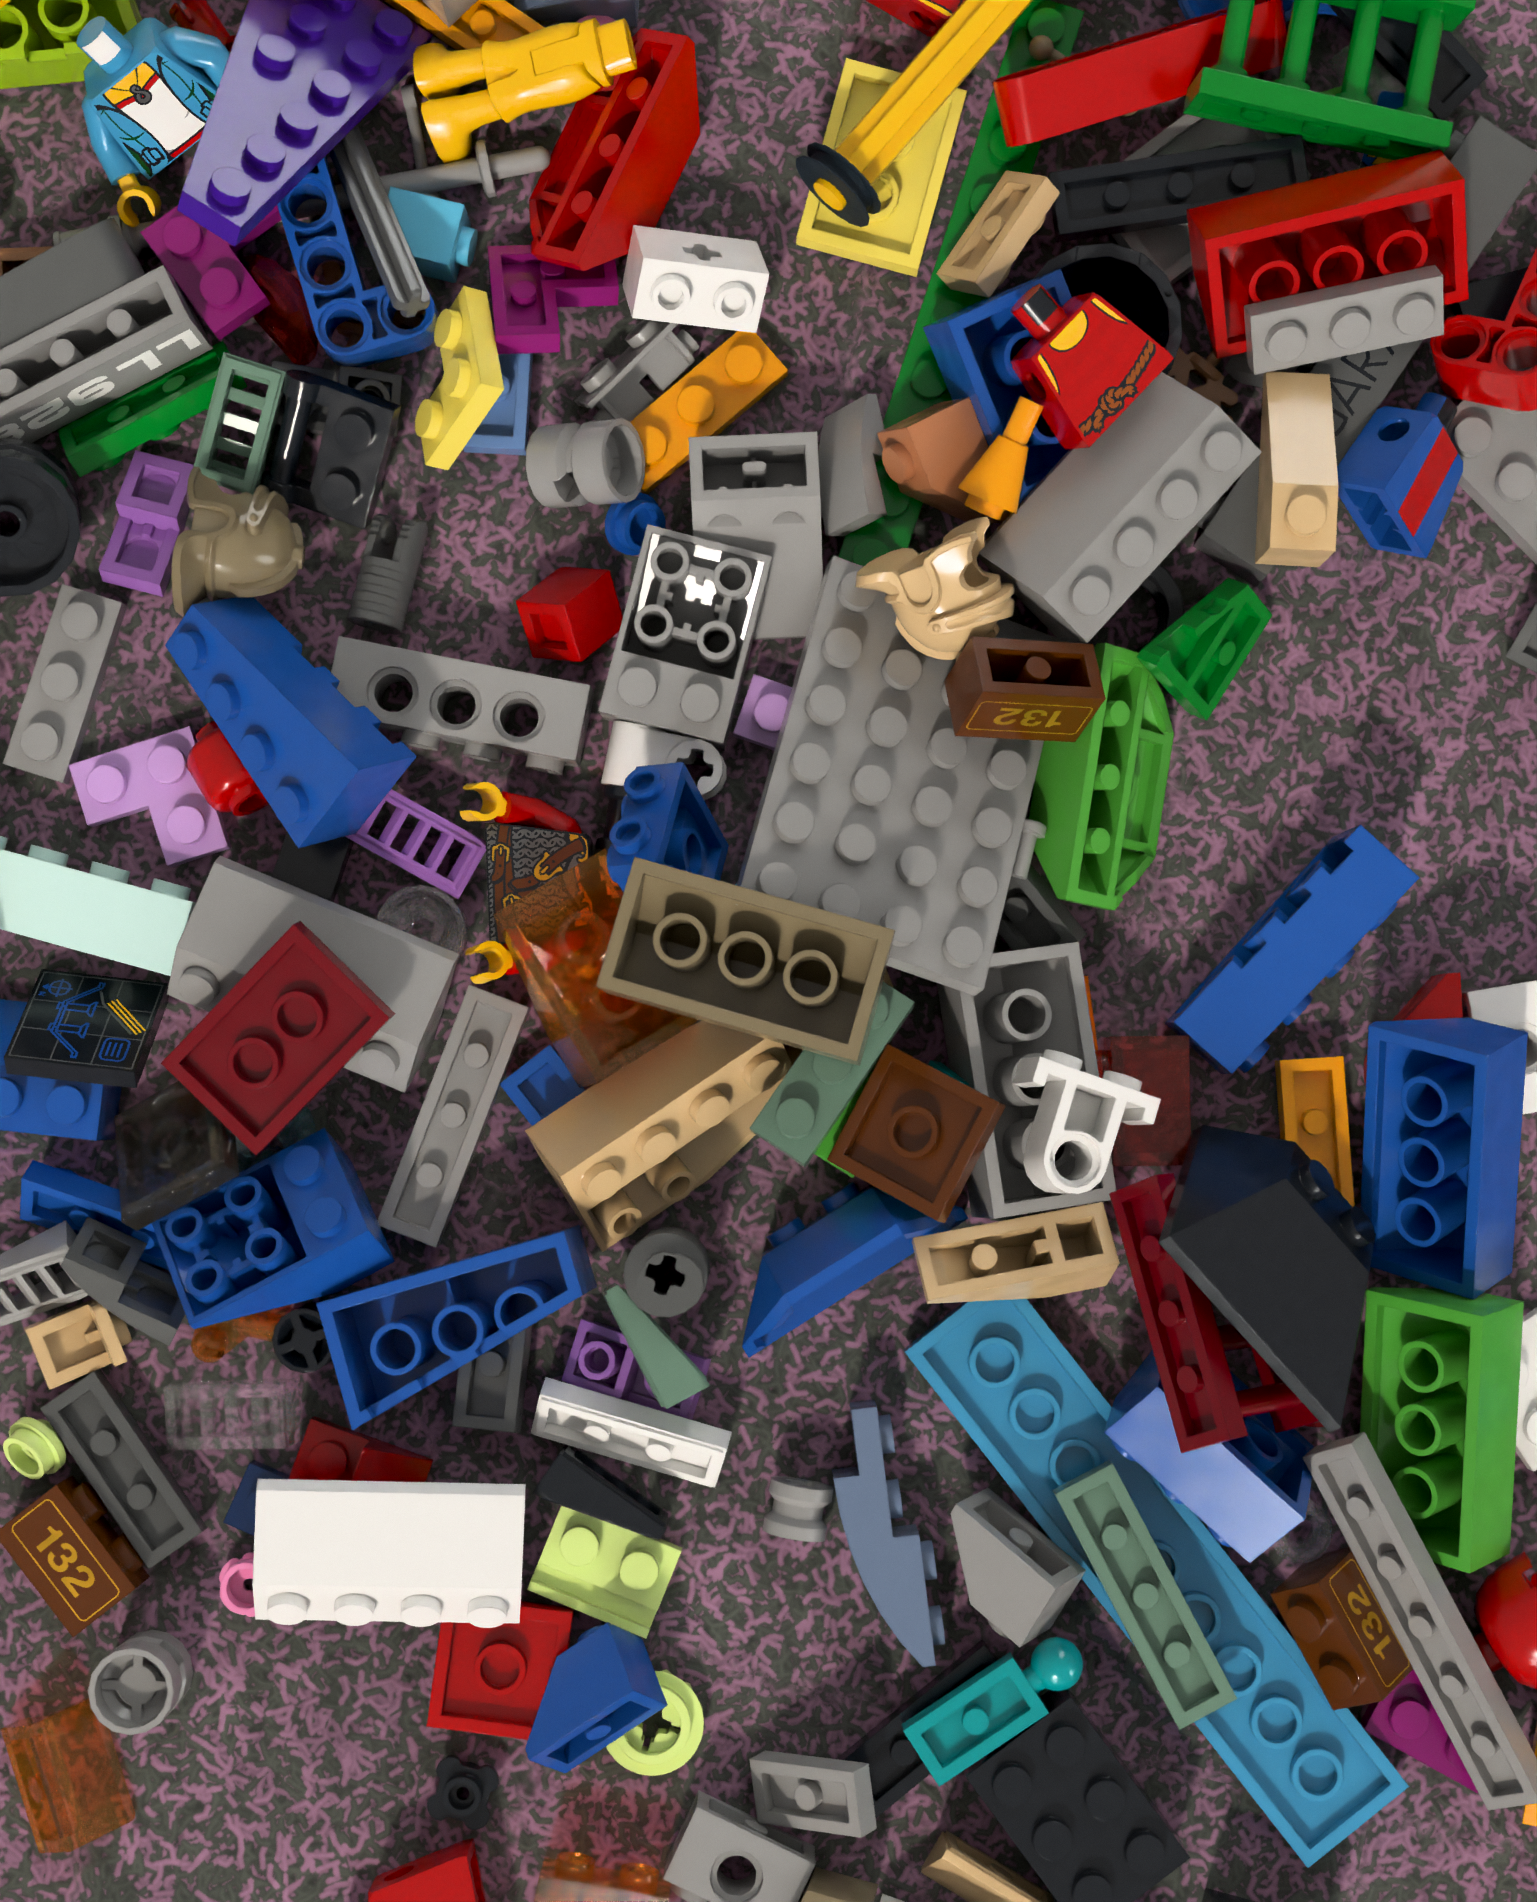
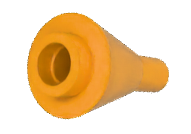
[958,396,1044,520]

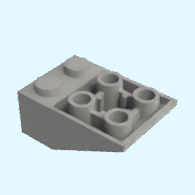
[688,431,823,640]
[598,524,772,751]

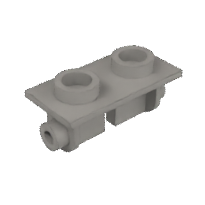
[574,319,699,422]

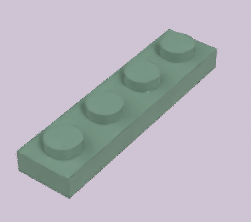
[1052,1460,1237,1730]

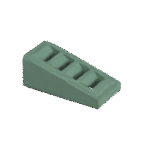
[193,352,287,494]
[602,1283,710,1409]

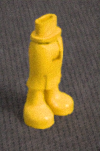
[413,17,637,163]

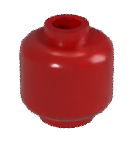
[187,721,269,816]

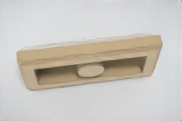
[921,1831,1054,1902]

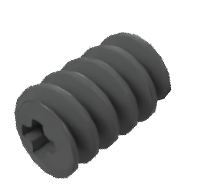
[623,1226,710,1318]

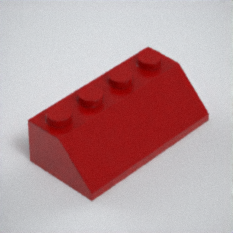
[1186,149,1469,359]

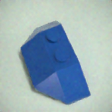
[742,1182,969,1358]

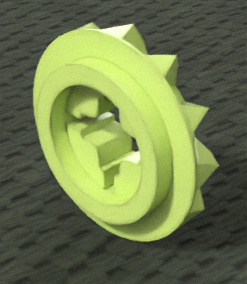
[606,1669,704,1776]

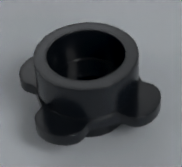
[427,1755,499,1830]

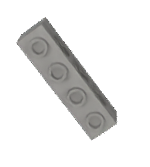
[331,636,594,775]

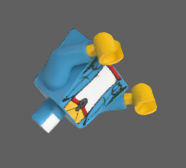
[76,16,230,227]

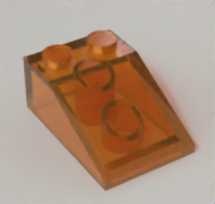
[493,848,699,1088]

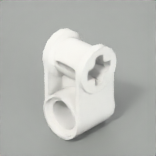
[601,721,727,801]

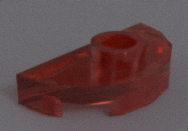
[239,254,319,366]

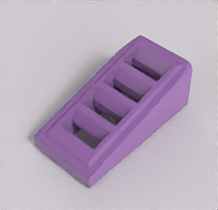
[345,789,486,899]

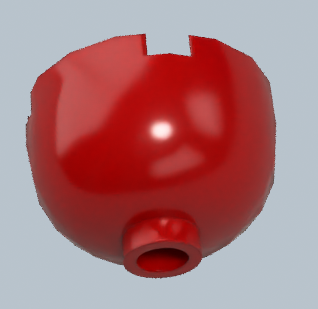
[1473,1552,1537,1689]

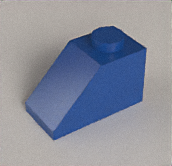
[525,1622,668,1773]

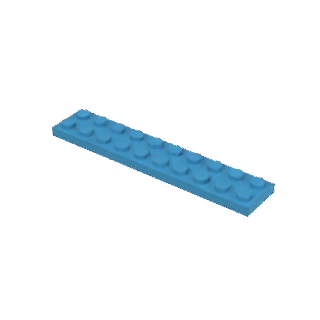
[903,1299,1409,1868]

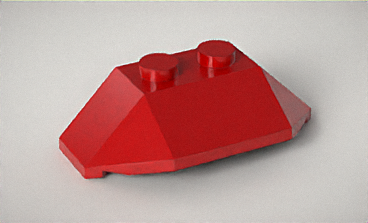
[529,28,700,271]

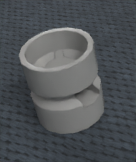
[525,418,645,508]
[88,1630,193,1735]

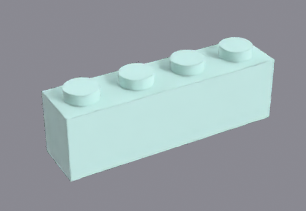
[0,836,196,976]

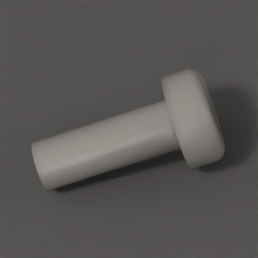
[1012,819,1047,879]

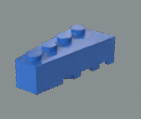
[316,1225,597,1430]

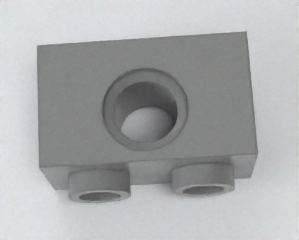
[663,1790,816,1902]

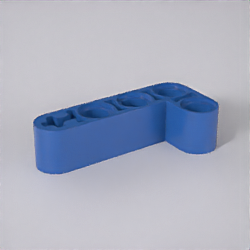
[277,156,439,368]

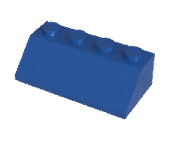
[1360,1017,1528,1300]

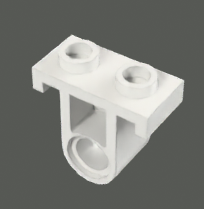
[1012,1049,1161,1194]

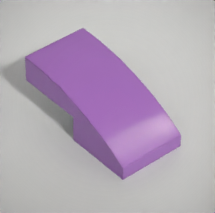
[99,450,194,597]

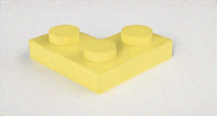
[415,286,504,470]

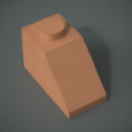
[877,397,1012,524]

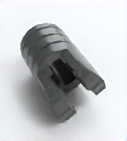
[347,514,429,635]

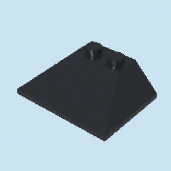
[1158,1125,1376,1433]

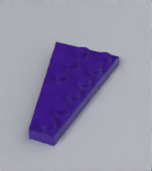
[177,0,433,247]

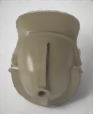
[171,467,305,617]

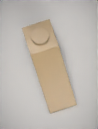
[1255,371,1339,567]
[912,1202,1120,1304]

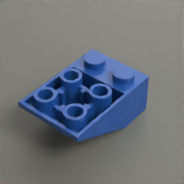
[150,1128,395,1329]

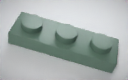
[750,981,915,1167]

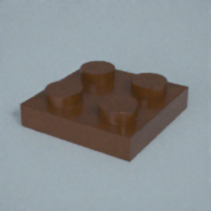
[827,1044,1006,1223]

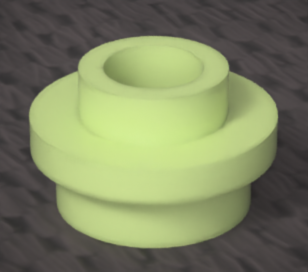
[3,1417,66,1479]

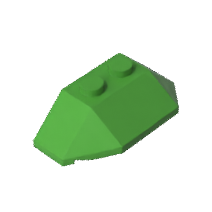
[1029,643,1174,910]

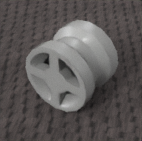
[762,1476,834,1542]

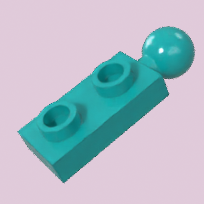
[901,1637,1083,1787]

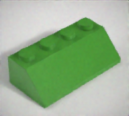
[1360,1287,1524,1574]

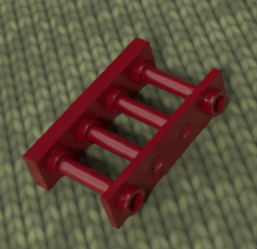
[1109,1173,1319,1453]

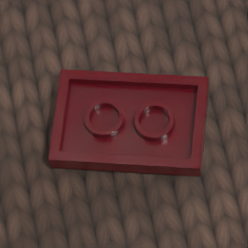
[161,921,396,1155]

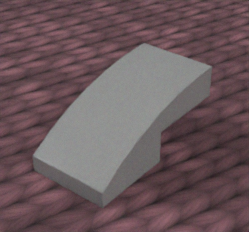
[818,394,887,536]

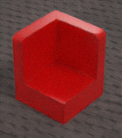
[516,567,623,662]

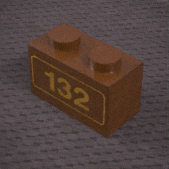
[944,636,1106,742]
[0,1475,150,1637]
[1270,1547,1413,1710]

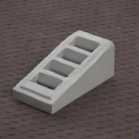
[0,1220,88,1327]

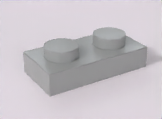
[749,1750,877,1838]

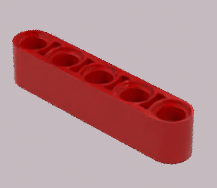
[992,0,1288,147]

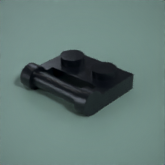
[260,369,401,529]

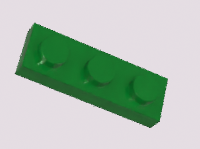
[58,340,248,477]

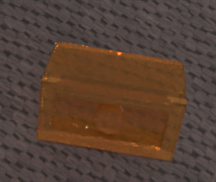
[0,1697,135,1853]

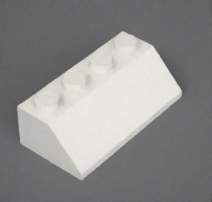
[252,1479,526,1628]

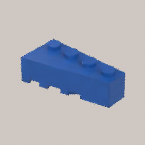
[165,597,417,848]
[1165,825,1420,1074]

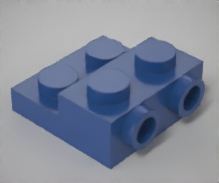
[607,762,729,893]

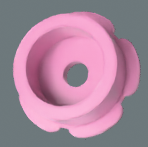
[219,1552,255,1617]

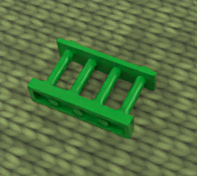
[1183,0,1476,160]

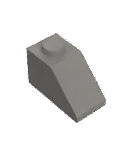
[950,1488,1086,1647]

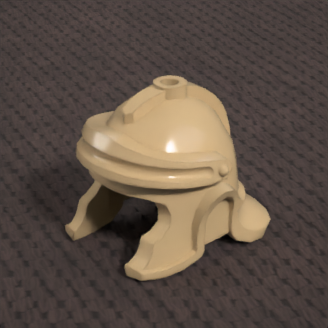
[855,516,1015,661]

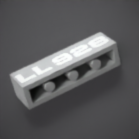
[0,265,213,443]

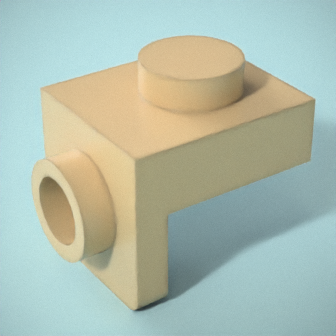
[24,1299,132,1390]

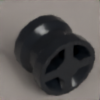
[272,1301,332,1373]

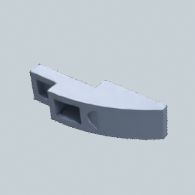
[832,1399,945,1667]

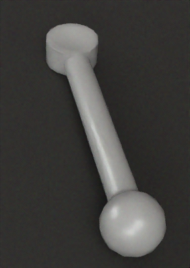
[401,84,440,198]

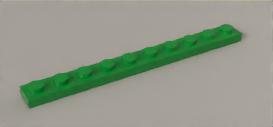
[839,0,1085,566]

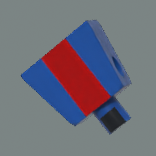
[1337,392,1463,558]

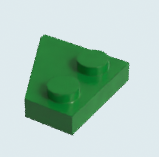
[1137,577,1272,721]

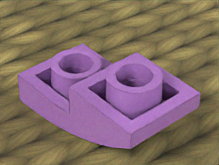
[561,1319,711,1420]

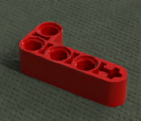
[1430,248,1537,411]

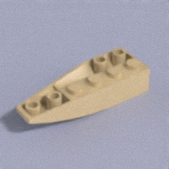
[525,969,893,1252]

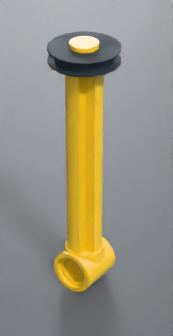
[796,0,1033,227]

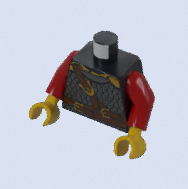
[460,782,623,984]

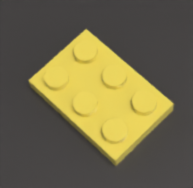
[796,58,967,277]

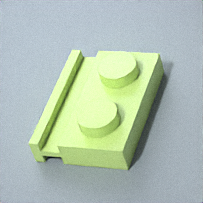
[527,1506,682,1639]

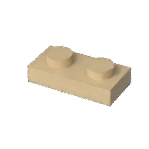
[936,170,1060,298]

